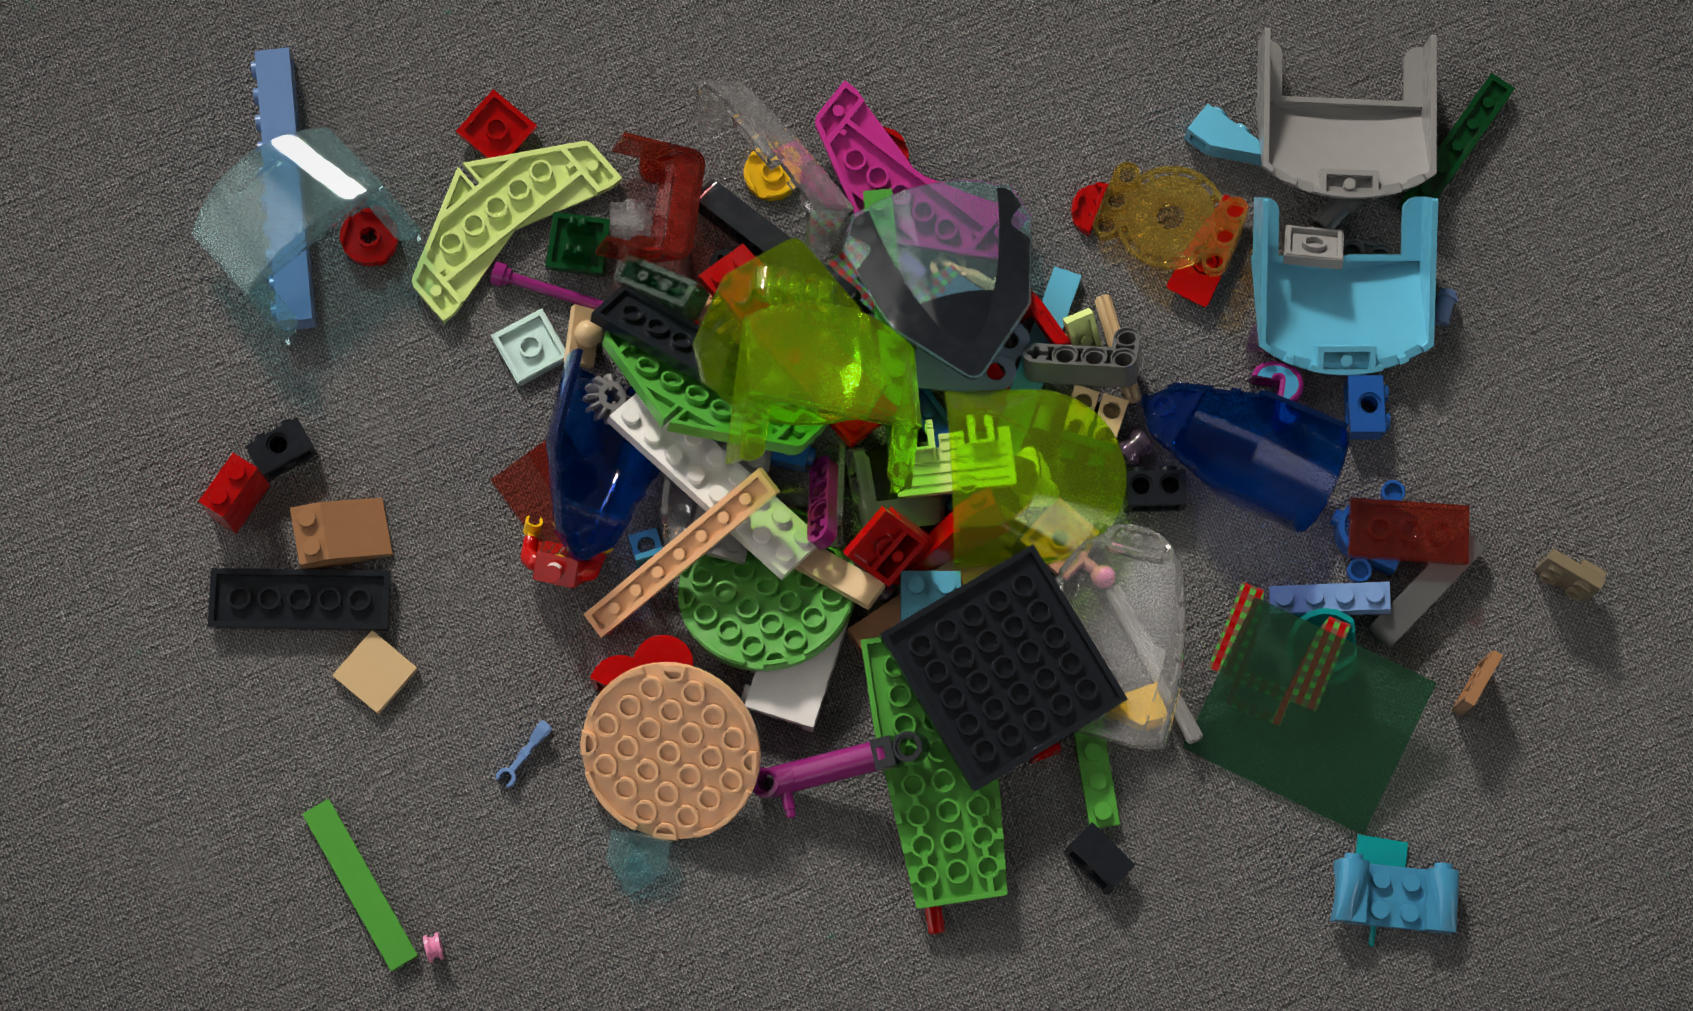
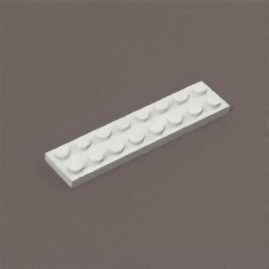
[607,393,817,580]

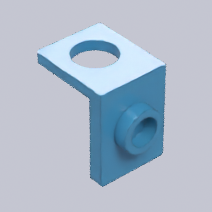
[628,528,663,568]

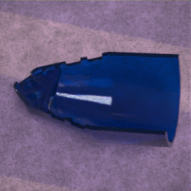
[546,348,661,562]
[1141,382,1350,533]

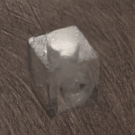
[610,199,652,240]

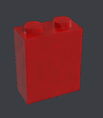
[198,453,270,534]

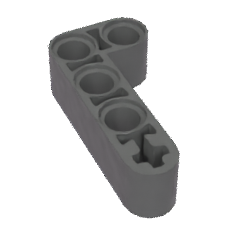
[1022,327,1141,387]

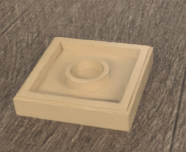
[332,630,418,715]

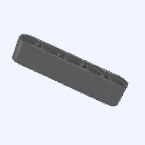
[1367,528,1486,649]

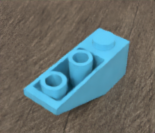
[1184,103,1262,166]

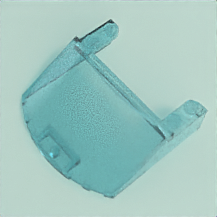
[191,127,422,347]

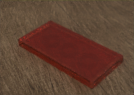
[1348,497,1469,565]

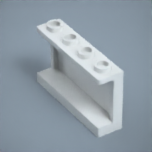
[741,621,849,733]

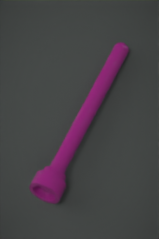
[490,261,604,310]

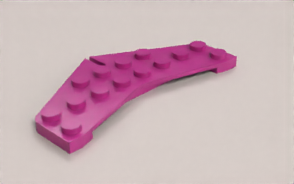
[815,80,1027,260]

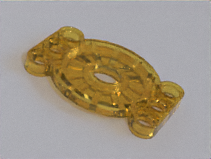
[1093,162,1249,277]

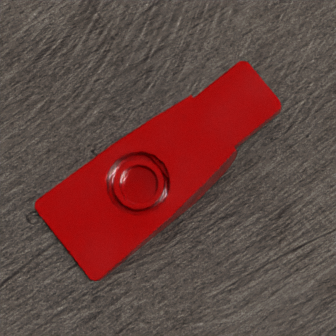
[1166,195,1249,308]

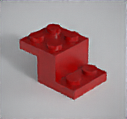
[843,506,936,587]

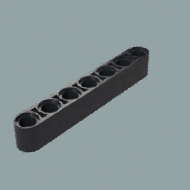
[690,179,862,320]

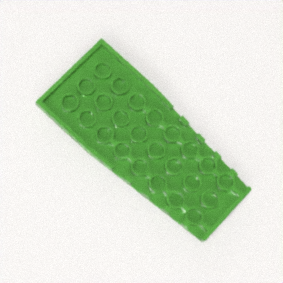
[861,637,1008,909]

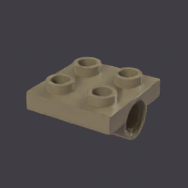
[1533,548,1607,602]

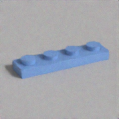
[1269,582,1391,618]

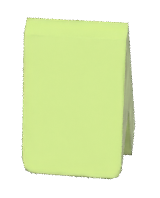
[1063,308,1102,347]

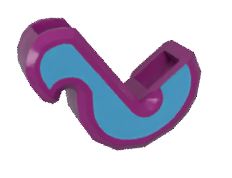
[1248,361,1304,434]

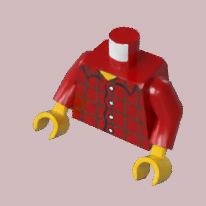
[521,515,614,588]

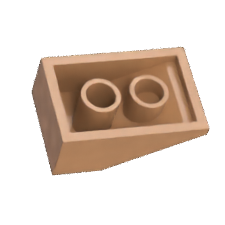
[290,498,393,569]

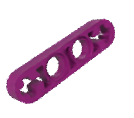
[807,455,839,550]

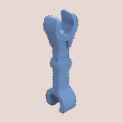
[496,720,552,788]

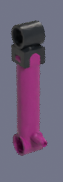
[753,731,930,819]

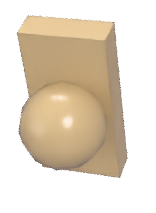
[564,304,603,369]

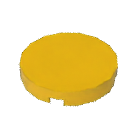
[743,144,801,202]

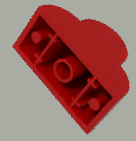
[590,635,694,692]

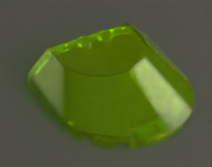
[944,389,1126,568]

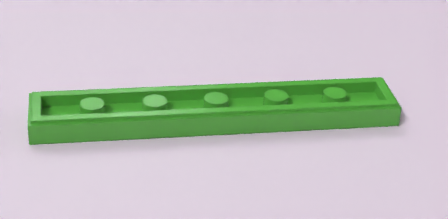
[302,799,419,972]

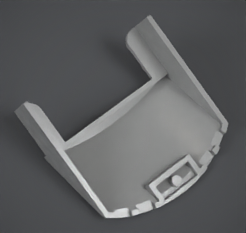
[1255,28,1437,199]

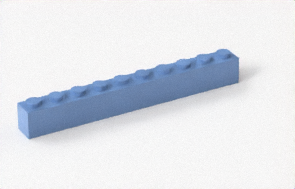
[251,47,317,331]

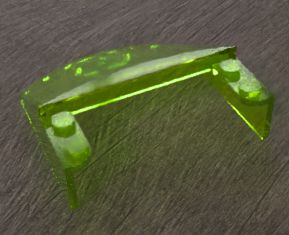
[725,301,922,494]

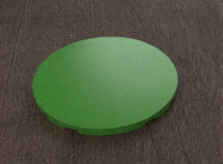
[678,508,855,671]

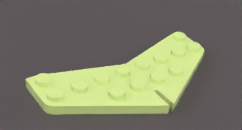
[412,141,622,324]

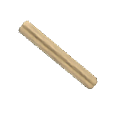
[1095,294,1141,405]

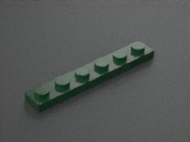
[1397,73,1515,210]

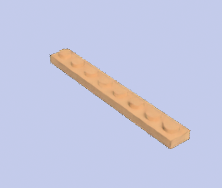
[583,468,780,638]

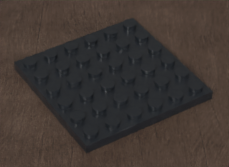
[878,544,1128,793]

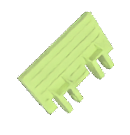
[891,413,1017,499]

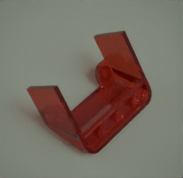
[595,132,705,264]

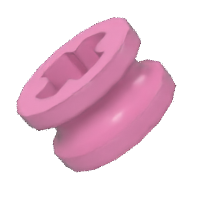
[423,932,445,963]

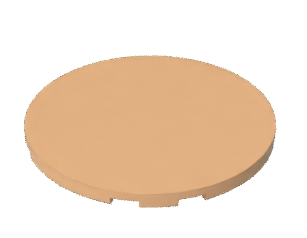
[580,662,761,841]

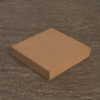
[1452,650,1503,716]

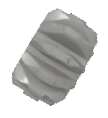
[582,374,632,424]

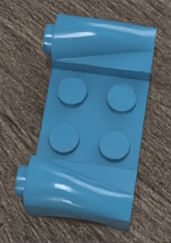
[1330,853,1459,935]

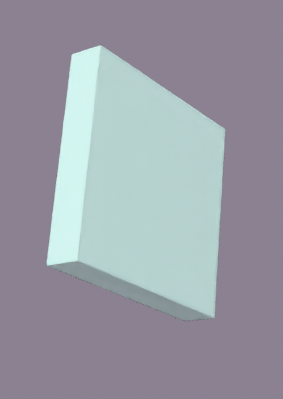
[491,309,565,387]

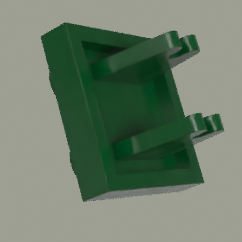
[545,212,612,277]

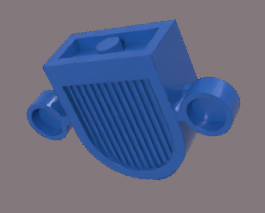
[1329,480,1418,583]

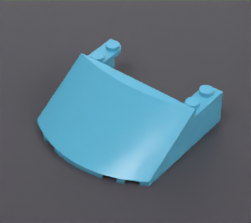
[1251,197,1438,375]

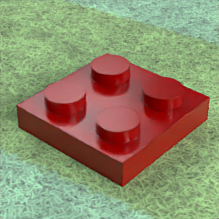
[456,89,537,158]

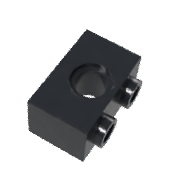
[245,417,318,482]

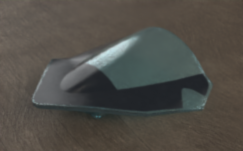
[843,180,1032,380]

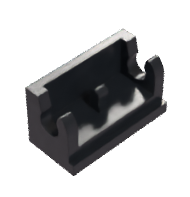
[1063,822,1136,895]

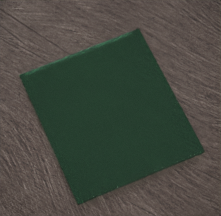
[1183,597,1437,835]

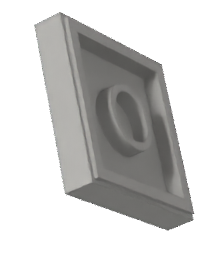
[1283,225,1344,270]

